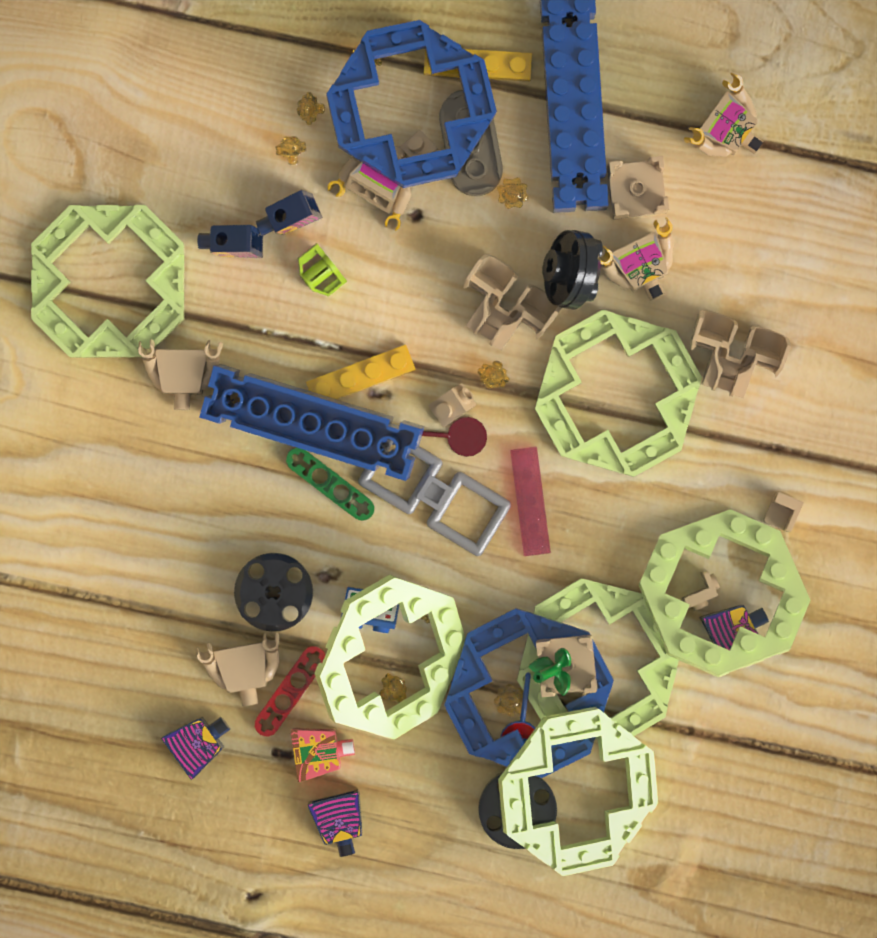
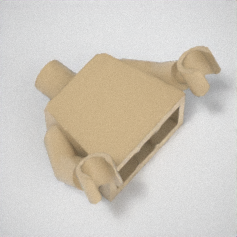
[138,339,223,410]
[196,633,280,706]

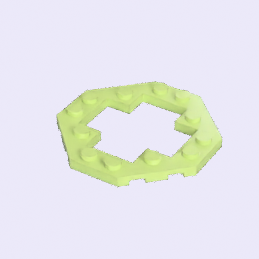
[31,205,184,358]
[535,310,702,477]
[639,509,810,677]
[315,575,466,739]
[517,578,679,739]
[498,707,658,876]

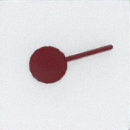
[422,417,487,457]

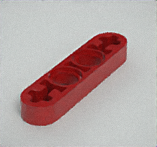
[255,646,326,737]

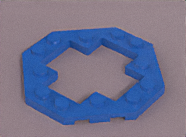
[326,20,497,188]
[444,608,614,778]

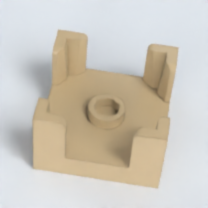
[607,156,669,220]
[536,635,597,697]

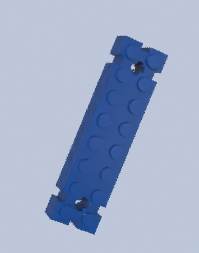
[540,0,609,213]
[199,364,425,481]

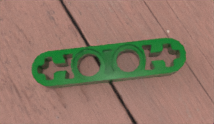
[286,448,375,521]

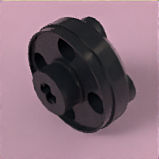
[542,230,603,310]
[234,553,313,632]
[478,772,557,849]

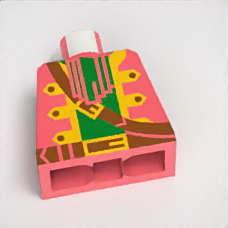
[291,728,355,782]

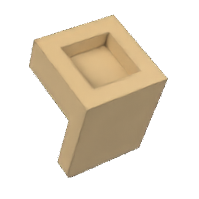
[763,492,804,532]

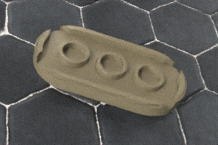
[439,90,503,196]

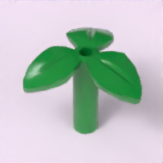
[528,648,571,695]

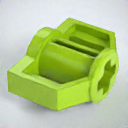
[298,243,347,297]

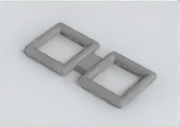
[358,440,511,556]

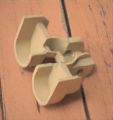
[463,254,562,350]
[690,310,791,398]

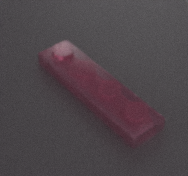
[510,447,551,557]

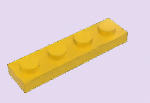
[424,49,532,82]
[306,344,416,400]

